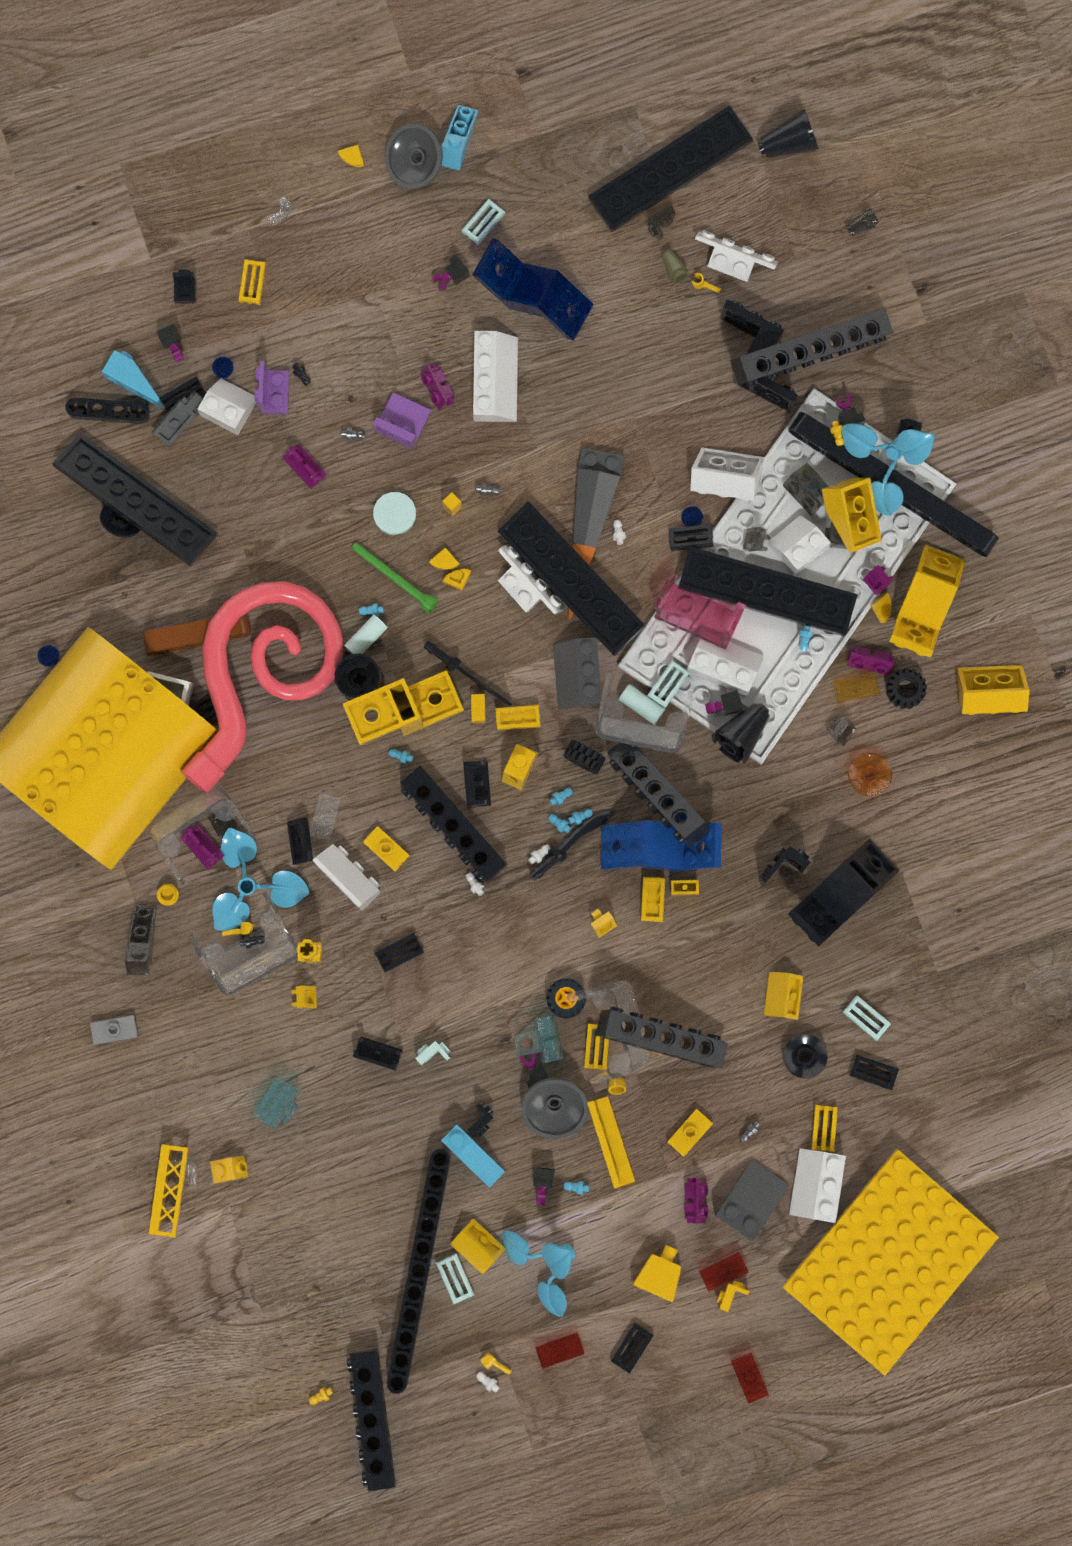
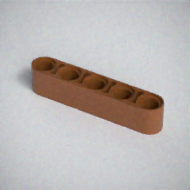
[143,613,251,656]

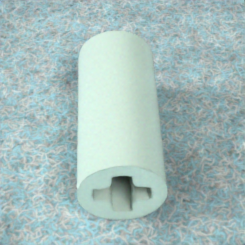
[344,615,388,654]
[619,684,665,725]

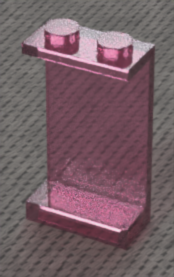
[654,573,746,650]

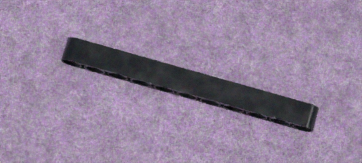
[788,412,999,557]
[387,1149,451,1394]

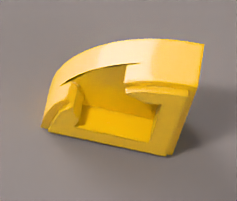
[338,145,364,168]
[429,548,460,570]
[443,569,471,591]
[871,592,892,623]

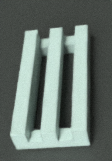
[462,199,505,245]
[647,660,690,708]
[842,995,891,1041]
[436,1254,474,1304]

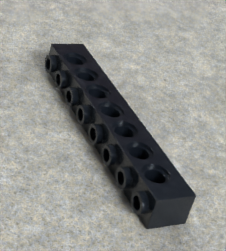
[730,309,893,387]

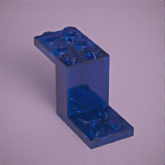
[472,238,594,341]

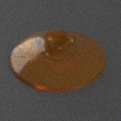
[848,753,892,796]

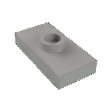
[90,1015,138,1045]

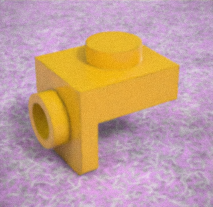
[210,1155,248,1184]
[716,1280,750,1312]

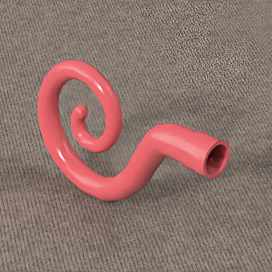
[181,581,344,794]

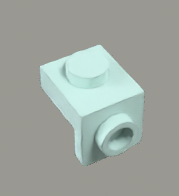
[415,1041,451,1066]

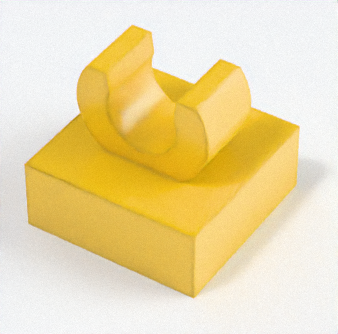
[591,909,617,938]
[291,986,317,1009]

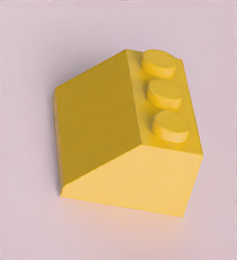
[957,665,1030,715]

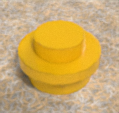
[157,884,179,906]

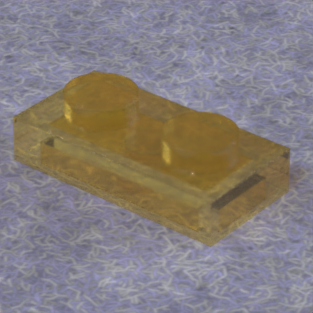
[832,673,880,704]

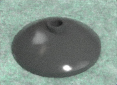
[385,124,443,189]
[521,1078,588,1139]

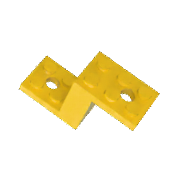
[889,544,966,658]
[343,670,464,745]

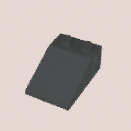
[715,1160,789,1241]

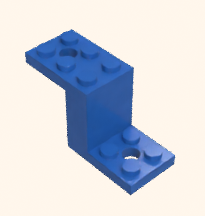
[601,821,722,872]

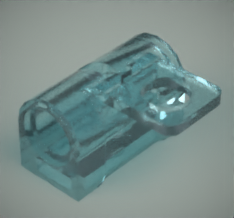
[514,1015,564,1064]
[252,1077,300,1129]

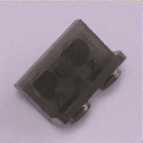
[783,463,829,516]

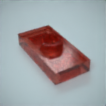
[699,1252,749,1292]
[535,1332,585,1369]
[730,1352,769,1404]

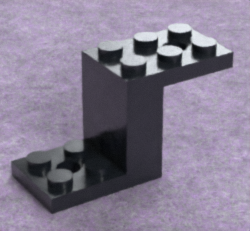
[721,299,798,413]
[788,839,900,947]

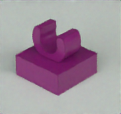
[863,565,893,596]

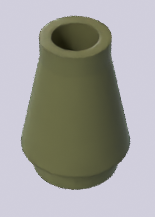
[662,250,689,284]

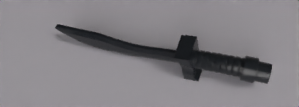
[423,641,512,706]
[529,811,615,881]

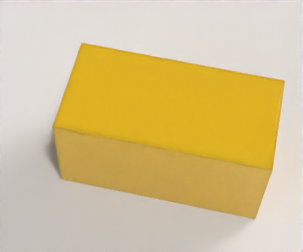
[442,492,462,517]
[471,694,486,724]
[670,880,699,896]

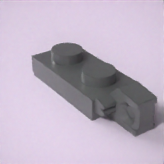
[152,390,203,447]

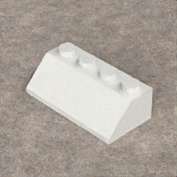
[473,331,518,422]

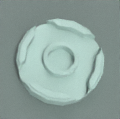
[373,492,416,535]

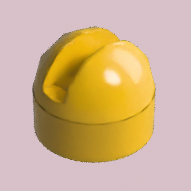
[608,1076,626,1095]

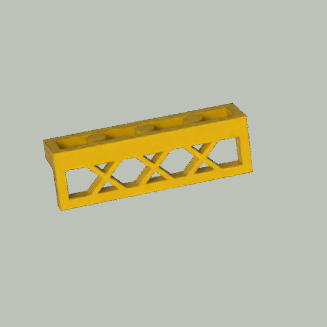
[587,1096,635,1189]
[149,1144,189,1238]

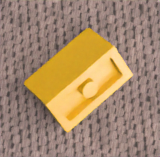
[764,972,803,1020]
[451,1218,506,1274]

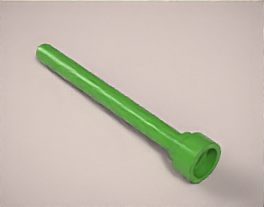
[352,543,439,614]

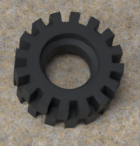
[886,668,927,709]
[563,740,606,774]

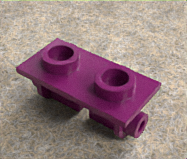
[420,364,455,411]
[283,444,327,489]
[847,646,894,675]
[180,823,224,870]
[685,1178,708,1223]

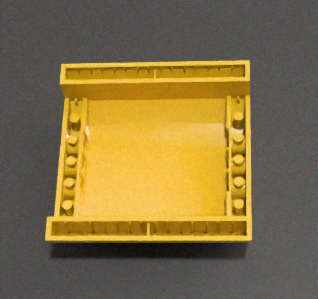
[0,627,218,871]

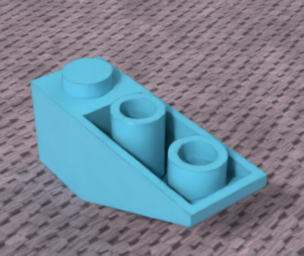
[441,105,478,171]

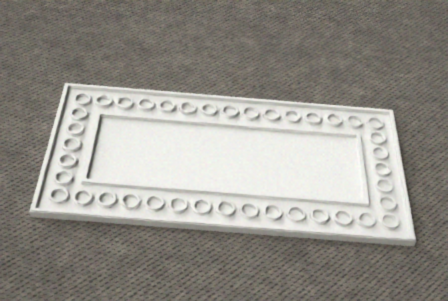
[618,388,956,765]

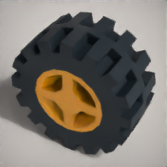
[546,978,586,1019]

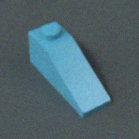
[102,350,162,408]
[441,1125,505,1188]

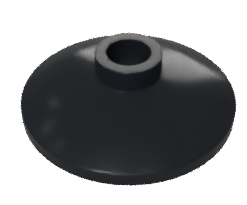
[100,505,140,538]
[783,1034,828,1079]

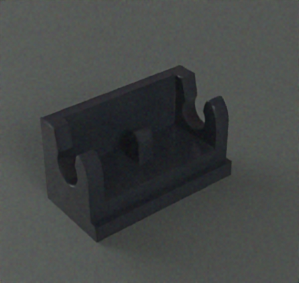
[463,761,491,808]
[353,1036,403,1071]

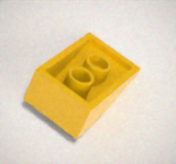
[822,478,882,553]

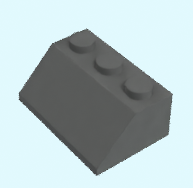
[553,637,602,710]

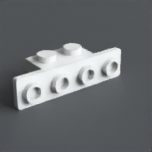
[695,230,778,282]
[498,545,565,614]

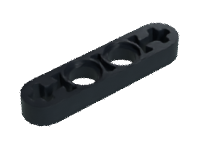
[65,398,150,424]

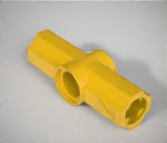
[297,939,322,964]

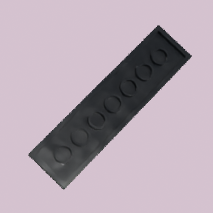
[588,106,753,233]
[53,433,217,566]
[498,501,646,656]
[678,546,858,637]

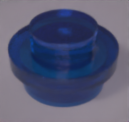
[212,357,234,378]
[681,506,703,527]
[38,645,60,667]

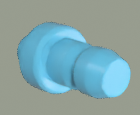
[359,603,384,616]
[799,626,813,651]
[389,749,414,764]
[549,787,573,806]
[568,809,593,825]
[548,814,571,833]
[564,1181,590,1195]

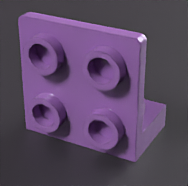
[255,361,290,415]
[373,393,431,449]

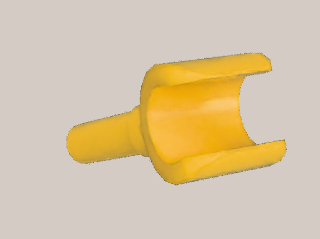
[692,273,721,293]
[222,922,253,936]
[480,1353,512,1375]

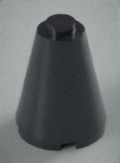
[758,109,819,158]
[712,703,770,764]

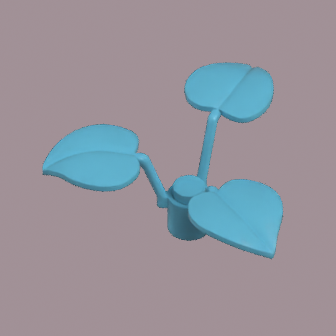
[842,424,935,516]
[212,828,309,931]
[502,1230,575,1317]

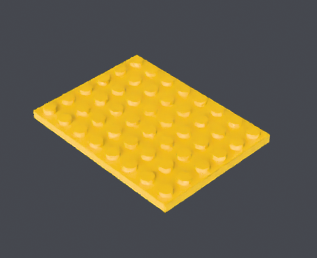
[782,1149,999,1376]

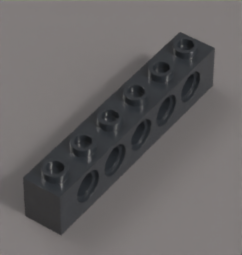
[607,736,710,848]
[400,766,507,884]
[595,1006,728,1068]
[347,1349,396,1492]

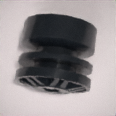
[334,653,385,701]

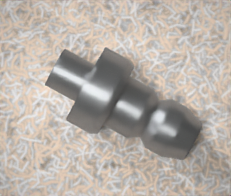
[341,427,365,441]
[475,482,500,496]
[739,1121,761,1143]

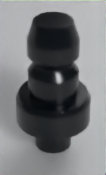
[292,363,311,386]
[240,935,265,949]

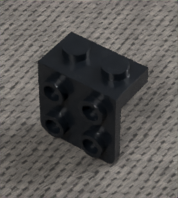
[760,846,811,886]

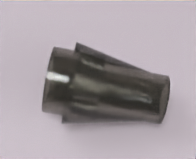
[846,208,879,237]

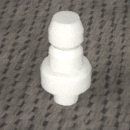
[613,520,626,545]
[528,845,551,864]
[466,872,484,896]
[476,1372,500,1393]

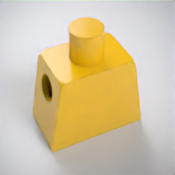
[502,744,539,791]
[633,1245,681,1302]

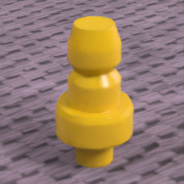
[830,421,844,446]
[309,1387,334,1405]

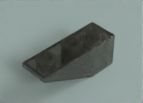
[125,905,157,976]

